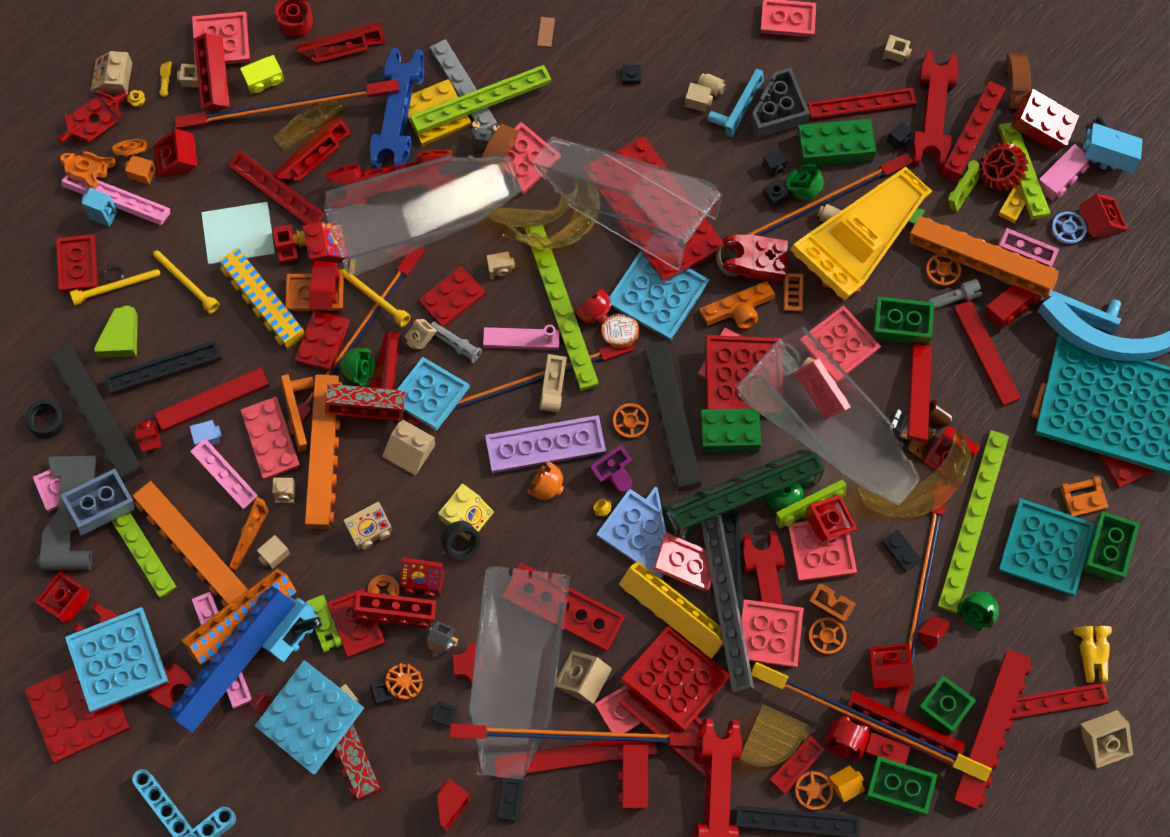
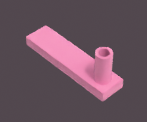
[483,325,560,350]
[190,439,258,509]

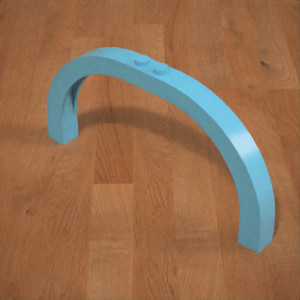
[1038,293,1170,361]

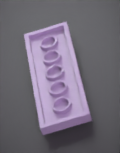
[485,415,606,473]

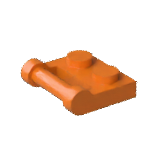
[1060,475,1109,517]

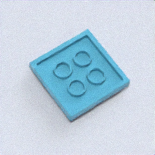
[397,357,470,431]

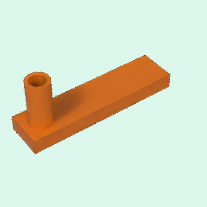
[281,374,315,452]

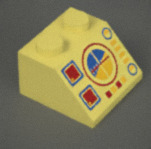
[438,483,494,541]

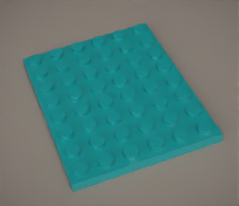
[1034,335,1170,475]

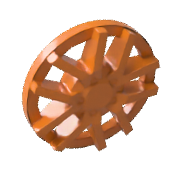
[385,663,423,700]

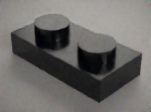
[882,529,922,573]
[497,777,524,822]

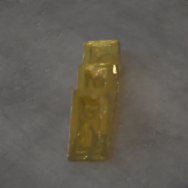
[274,93,344,151]

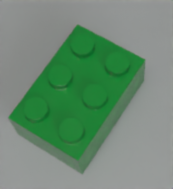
[872,296,934,346]
[700,408,761,453]
[1082,511,1140,583]
[864,756,937,817]

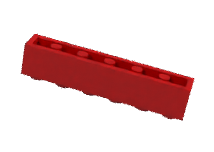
[940,81,1006,184]
[843,691,965,766]

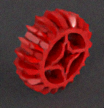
[978,142,1029,192]

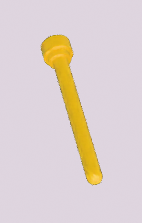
[153,251,220,314]
[70,269,160,306]
[341,269,411,327]

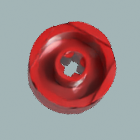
[275,0,313,37]
[823,716,870,761]

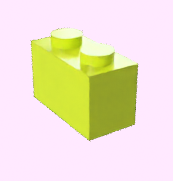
[240,55,284,94]

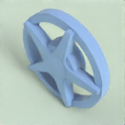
[1052,211,1087,244]

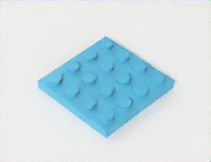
[610,251,709,341]
[65,607,169,713]
[255,660,364,774]

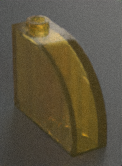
[738,704,809,770]

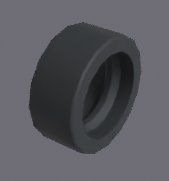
[25,399,65,438]
[441,521,481,560]

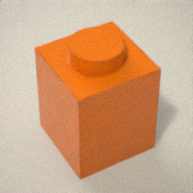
[125,155,156,185]

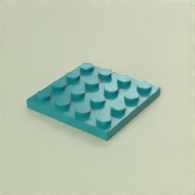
[998,498,1095,597]

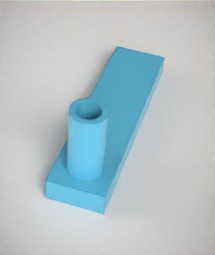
[707,69,764,138]
[1044,291,1121,334]

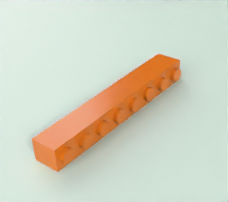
[909,216,1059,298]
[305,375,343,529]
[133,481,248,607]

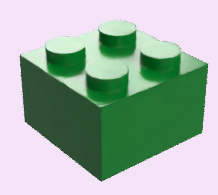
[916,675,976,735]

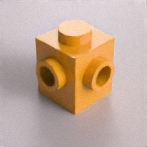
[829,765,865,802]

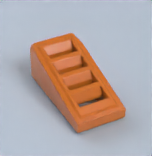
[783,273,804,312]

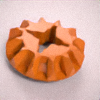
[368,575,400,596]

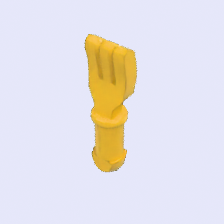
[159,61,172,97]

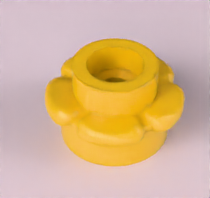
[127,90,145,107]
[294,230,306,248]
[593,499,611,517]

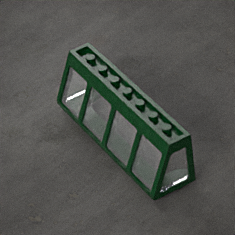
[662,449,825,540]

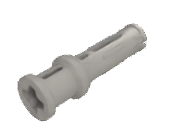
[431,321,482,363]

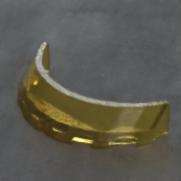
[502,165,601,249]
[467,172,579,228]
[852,431,971,518]

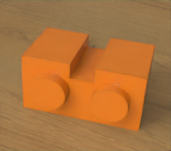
[810,584,856,621]

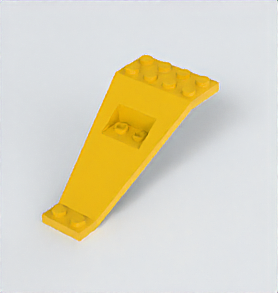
[790,167,932,300]

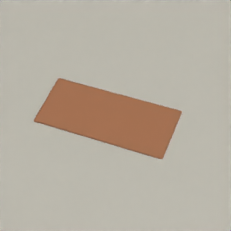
[537,17,555,47]

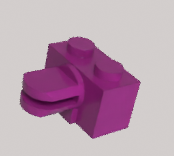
[587,444,633,492]

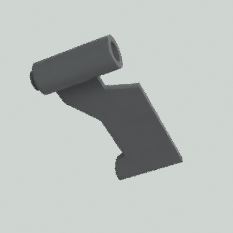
[37,456,96,571]

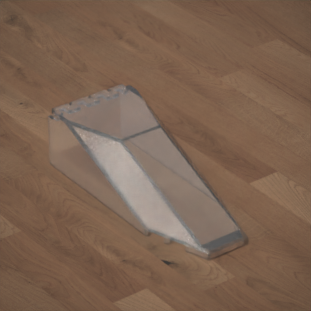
[532,137,723,271]
[324,155,522,275]
[736,326,921,506]
[469,566,570,780]

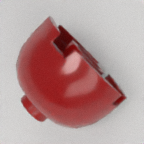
[573,288,611,324]

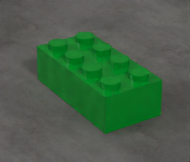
[796,119,876,168]

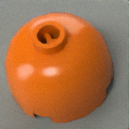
[528,461,564,501]

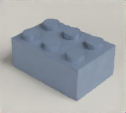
[60,469,135,536]

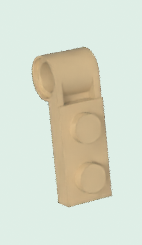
[539,354,567,413]

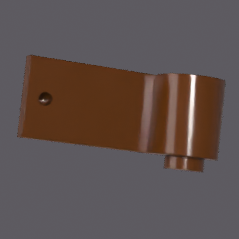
[906,400,952,461]

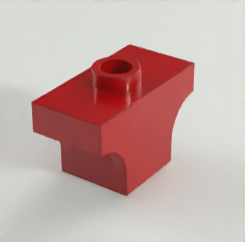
[273,224,299,264]
[135,419,162,452]
[453,643,483,687]
[865,733,911,764]

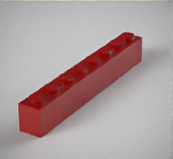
[952,649,1032,811]

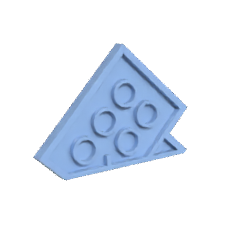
[596,487,666,579]

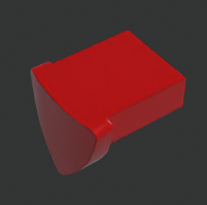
[917,616,950,650]

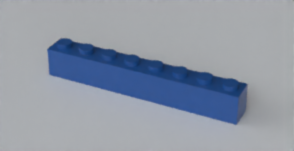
[168,585,295,733]

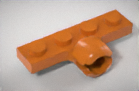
[699,281,775,329]

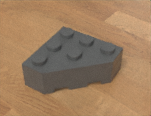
[750,67,810,139]

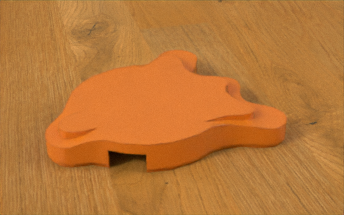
[60,151,116,189]

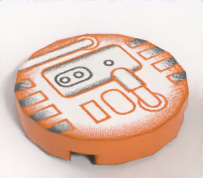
[601,313,639,348]

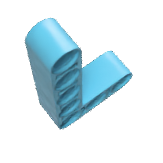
[132,769,236,837]

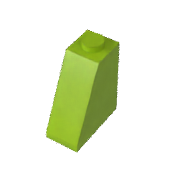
[94,306,138,358]

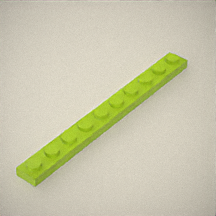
[524,220,599,391]
[937,430,1009,614]

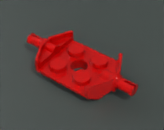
[58,91,128,143]

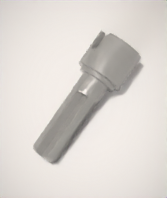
[929,279,982,309]

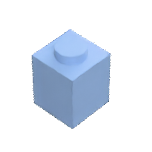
[190,420,222,446]

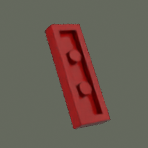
[769,736,826,794]

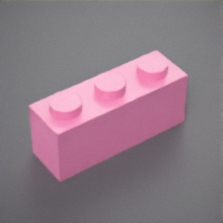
[1039,144,1090,201]
[997,228,1059,267]

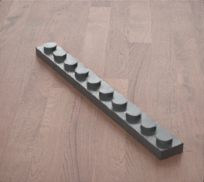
[701,515,754,695]

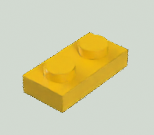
[998,184,1025,224]

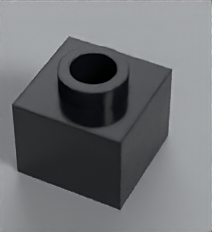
[887,121,912,150]
[762,149,787,176]
[762,179,789,208]

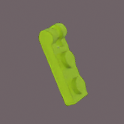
[948,160,981,212]
[306,595,343,653]

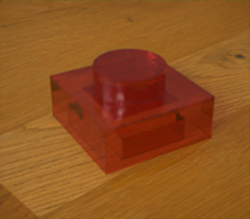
[248,688,274,716]

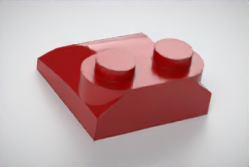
[806,495,857,543]
[35,571,89,623]

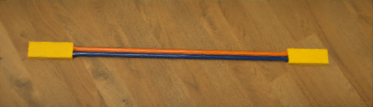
[751,662,992,782]

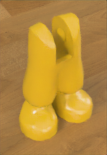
[1073,626,1112,683]

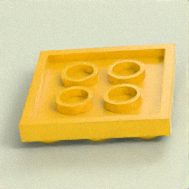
[407,79,472,146]

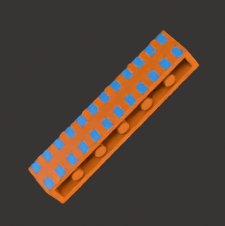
[181,568,297,665]

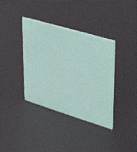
[201,202,275,264]

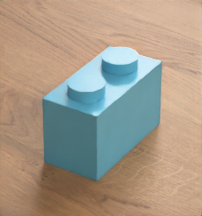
[82,188,118,227]

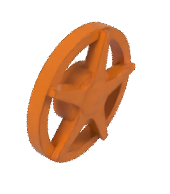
[112,139,147,157]
[926,254,961,287]
[613,403,649,439]
[809,617,846,655]
[795,771,833,810]

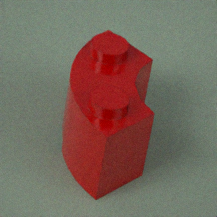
[309,261,341,310]

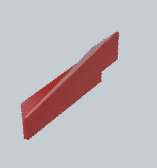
[296,22,385,63]
[273,116,351,181]
[369,331,400,390]

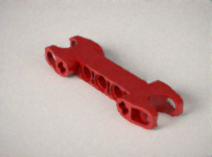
[912,50,958,169]
[325,150,458,206]
[742,531,800,669]
[73,603,193,710]
[693,718,742,837]

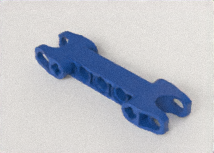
[370,48,425,169]

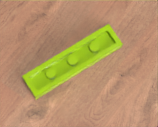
[776,479,847,528]

